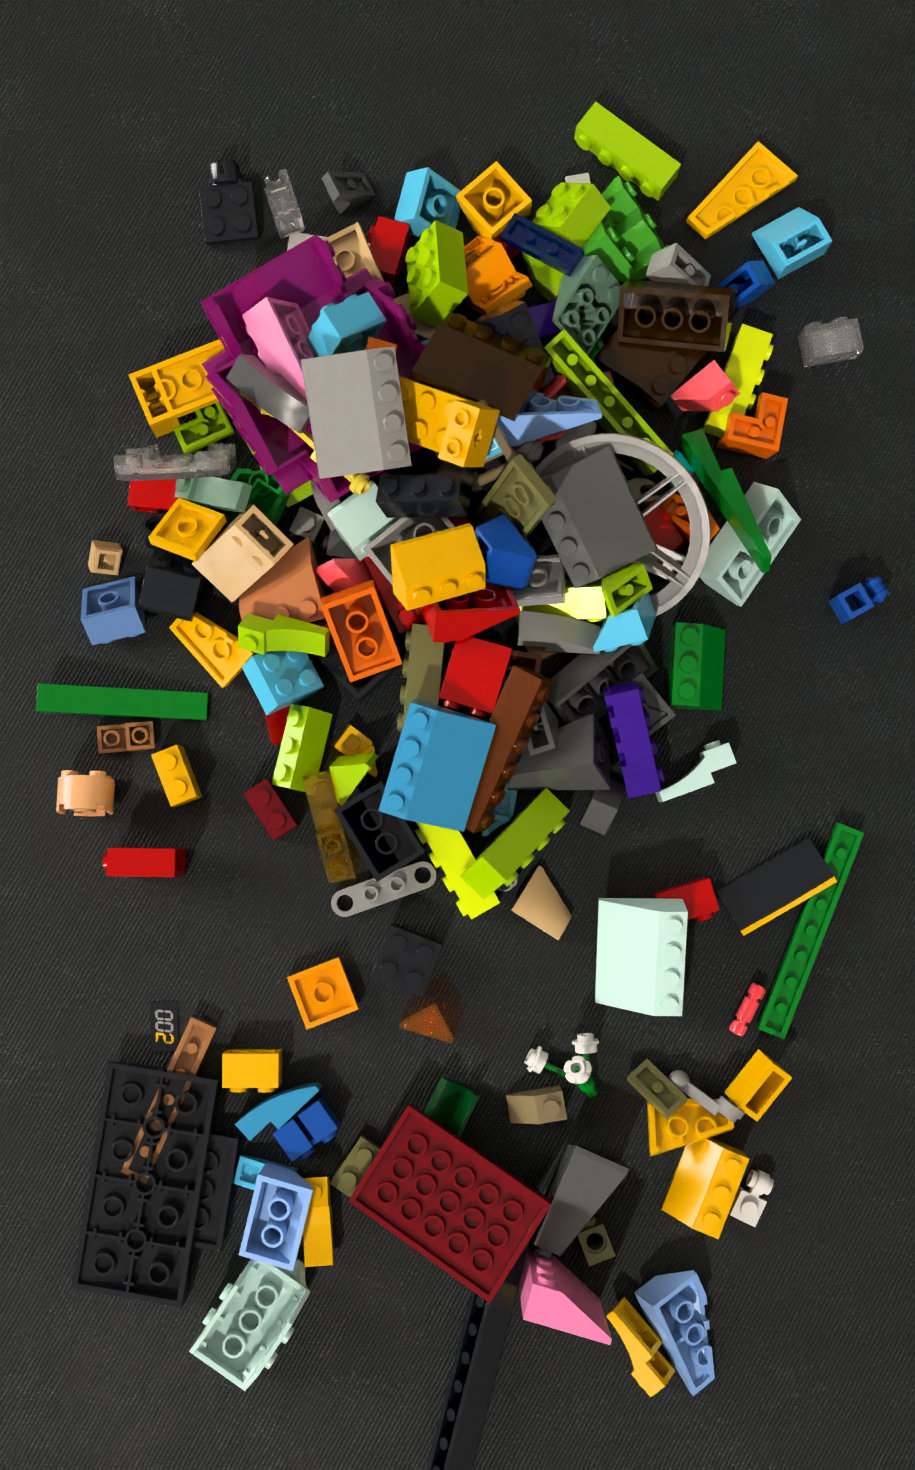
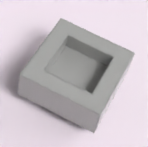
[289,506,326,544]

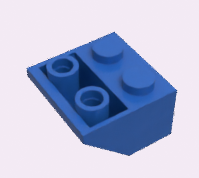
[475,514,537,591]

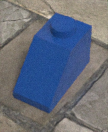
[716,261,776,309]

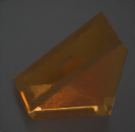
[399,1000,454,1044]

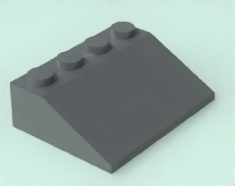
[539,445,657,588]

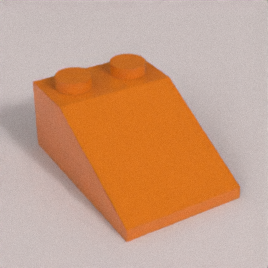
[321,580,403,682]

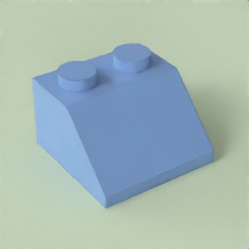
[81,576,145,645]

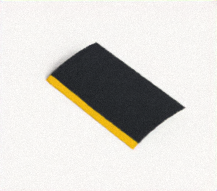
[716,838,837,936]

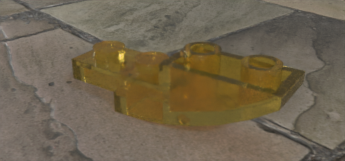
[303,770,356,884]

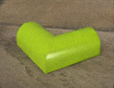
[173,402,235,455]

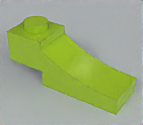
[238,613,330,657]

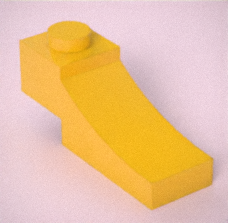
[303,1176,334,1267]
[606,1297,675,1397]

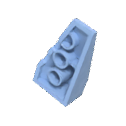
[497,392,602,446]
[634,1270,715,1396]

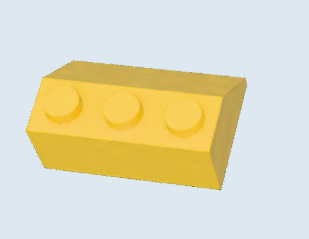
[390,523,486,611]
[661,1138,749,1239]

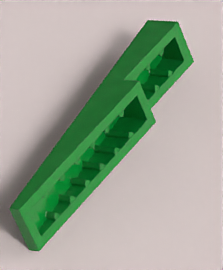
[681,429,772,573]
[36,683,209,721]

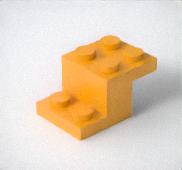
[464,235,533,315]

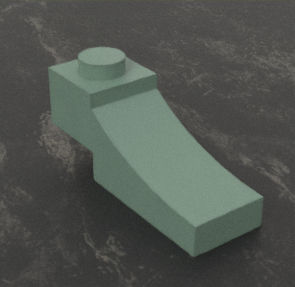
[174,471,252,513]

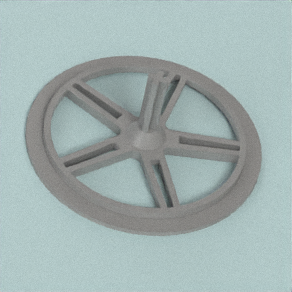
[525,433,710,623]

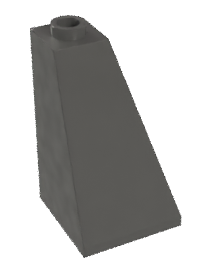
[505,714,611,790]
[530,1145,629,1258]

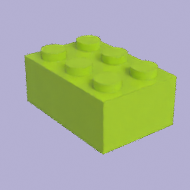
[405,220,468,328]

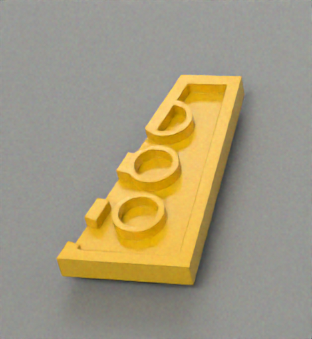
[686,141,798,240]

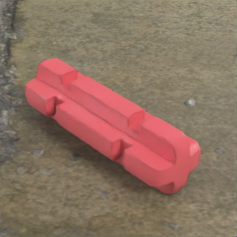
[729,983,766,1036]

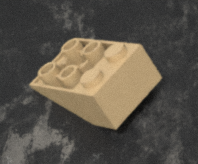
[192,504,294,602]

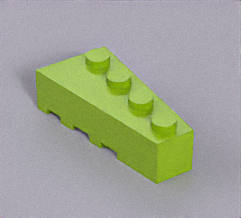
[460,788,570,899]

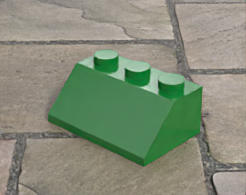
[667,622,726,711]

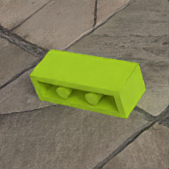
[272,704,333,794]

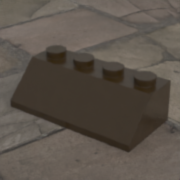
[617,279,737,352]

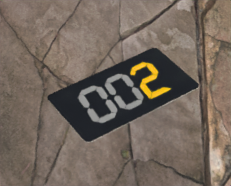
[150,1001,179,1052]

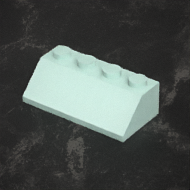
[699,482,801,607]

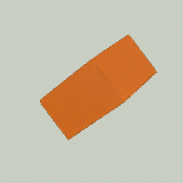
[717,392,788,459]

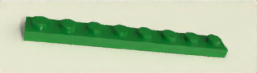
[756,823,864,1039]

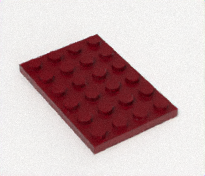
[348,1104,553,1303]

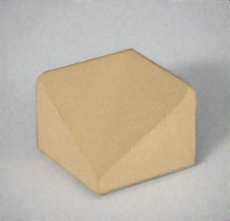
[88,540,123,575]

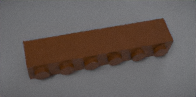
[466,665,552,833]

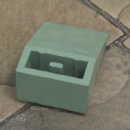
[552,255,621,356]

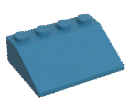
[379,699,497,832]

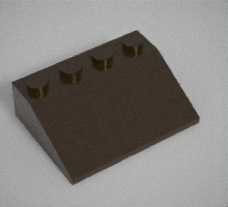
[410,313,552,421]
[594,329,707,412]

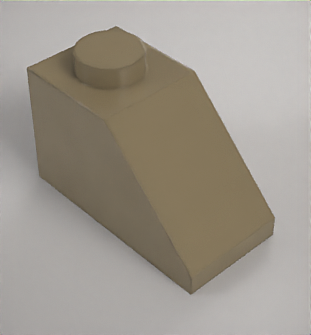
[506,1085,567,1124]

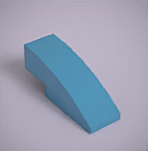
[235,1081,322,1141]

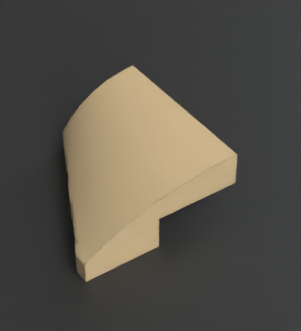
[511,865,572,940]

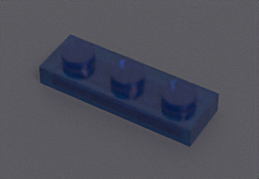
[500,213,584,277]

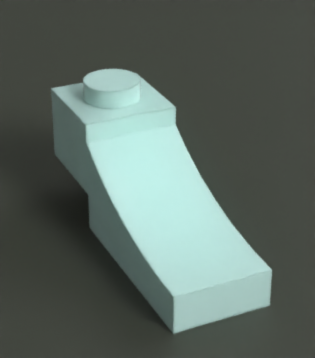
[655,740,736,802]

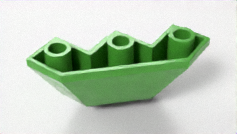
[578,175,669,283]

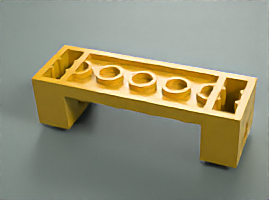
[129,340,225,438]
[399,375,500,467]

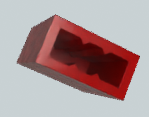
[439,636,512,718]
[103,847,186,877]

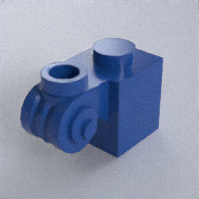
[828,576,890,624]

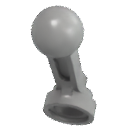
[668,1070,745,1123]

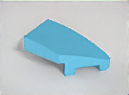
[482,788,518,836]

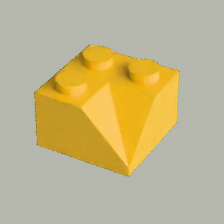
[456,161,532,241]

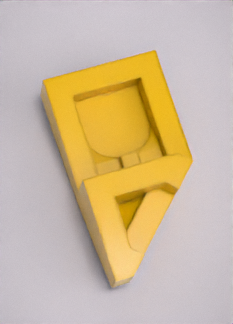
[332,724,378,778]

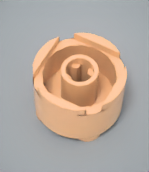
[56,770,115,817]

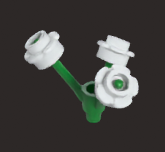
[524,1033,599,1098]

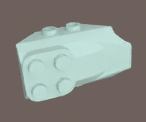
[189,1258,310,1391]

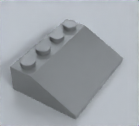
[301,346,412,479]

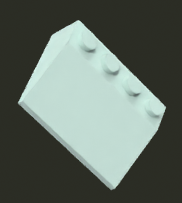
[595,898,688,1016]

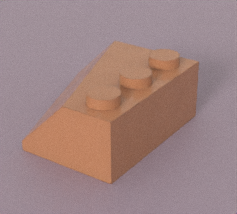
[239,536,326,623]

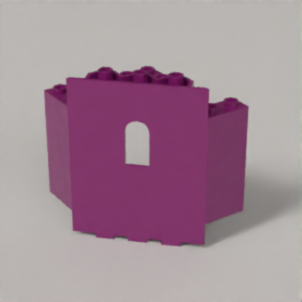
[200,235,444,503]

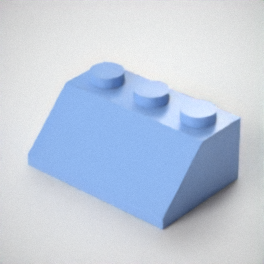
[239,1162,314,1271]

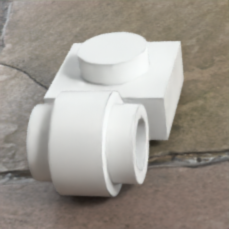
[729,1169,774,1227]

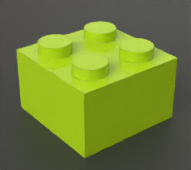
[530,182,611,250]

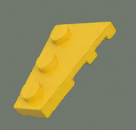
[169,612,257,688]
[647,1098,734,1157]

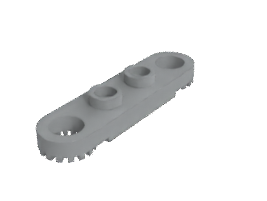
[331,861,437,917]

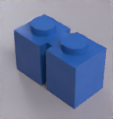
[273,1096,340,1161]

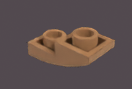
[97,721,155,754]

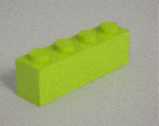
[574,101,681,201]

